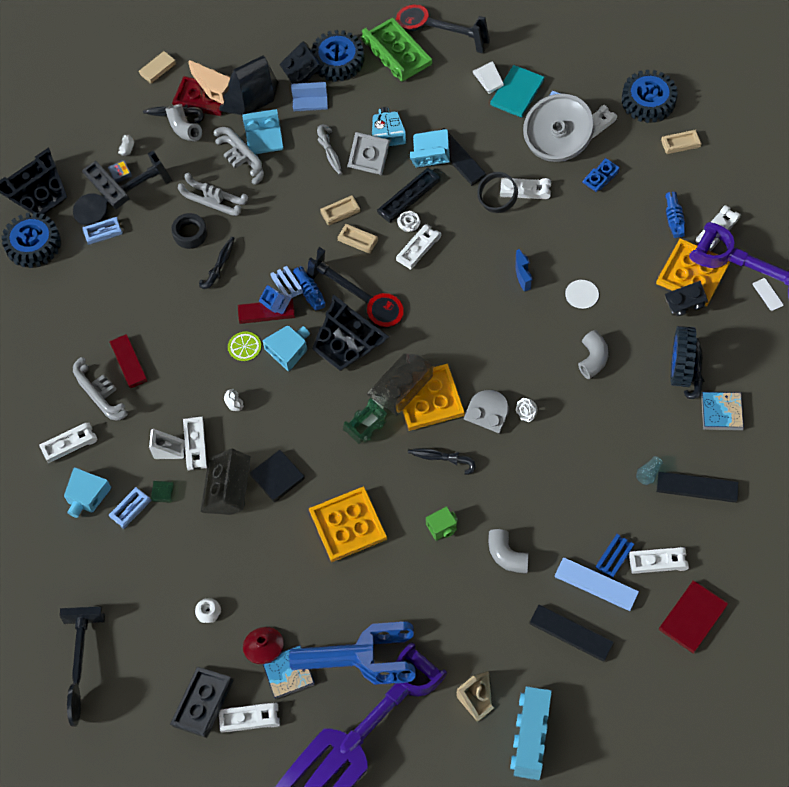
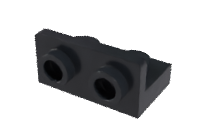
[665,281,708,317]

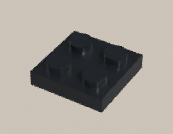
[279,41,322,84]

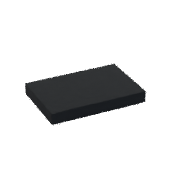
[170,667,234,738]

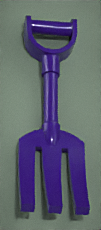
[689,222,789,298]
[276,643,447,787]

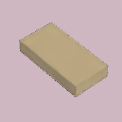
[139,51,176,83]
[661,130,701,154]
[320,195,360,226]
[338,224,378,254]

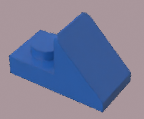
[259,285,291,314]

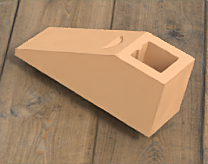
[188,60,231,104]

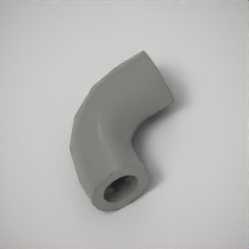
[165,104,202,141]
[578,330,609,379]
[488,529,528,573]

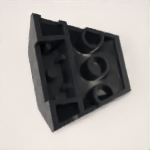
[219,55,278,115]
[0,147,67,216]
[312,294,390,371]

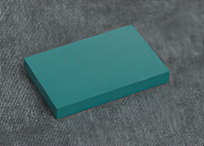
[491,65,544,118]

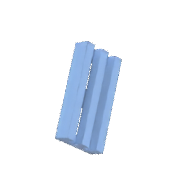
[83,217,123,245]
[270,266,303,298]
[109,487,151,529]

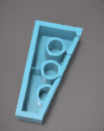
[510,687,551,780]

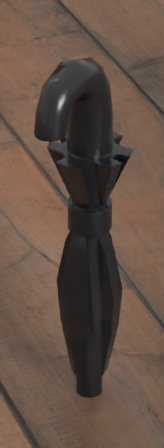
[143,104,204,123]
[199,237,235,289]
[684,338,705,399]
[408,448,476,475]

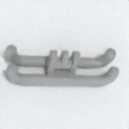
[214,127,264,185]
[178,173,248,216]
[73,357,128,421]

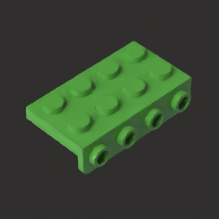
[362,17,432,82]

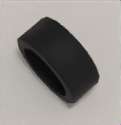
[171,213,207,249]

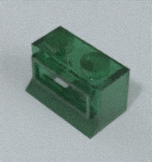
[343,398,387,444]

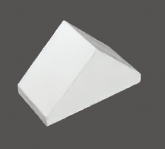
[473,61,504,93]
[149,429,185,459]

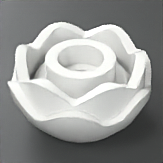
[118,135,134,156]
[397,211,420,232]
[224,389,244,411]
[516,398,538,422]
[195,598,221,623]

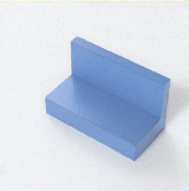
[291,82,328,111]

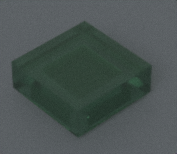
[151,481,174,503]

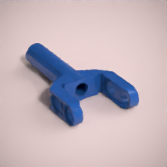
[289,622,415,685]

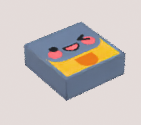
[108,160,132,183]

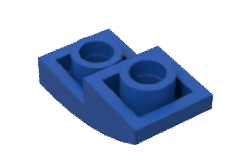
[582,158,620,192]
[515,249,532,292]

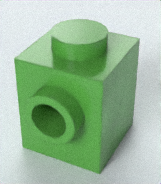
[426,506,458,541]

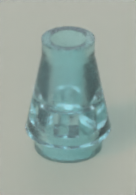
[636,456,663,485]

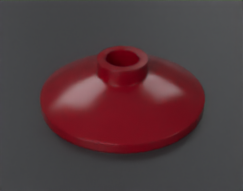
[243,627,284,664]

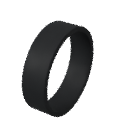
[477,172,518,213]

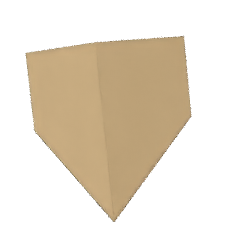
[457,671,494,721]

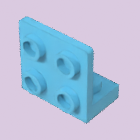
[242,109,283,154]
[410,129,450,168]

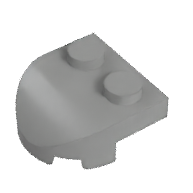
[464,390,509,434]

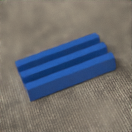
[596,534,634,578]

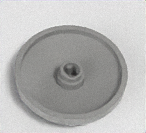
[523,94,594,162]

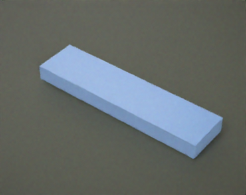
[555,557,639,611]

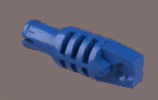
[665,192,685,238]
[293,266,325,311]

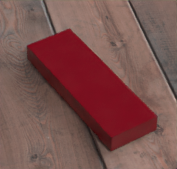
[238,299,295,324]
[109,334,147,389]

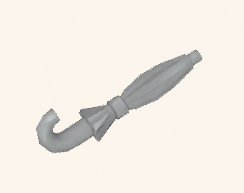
[317,125,342,175]

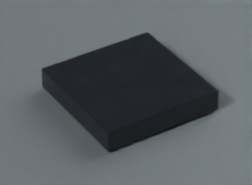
[250,450,305,503]

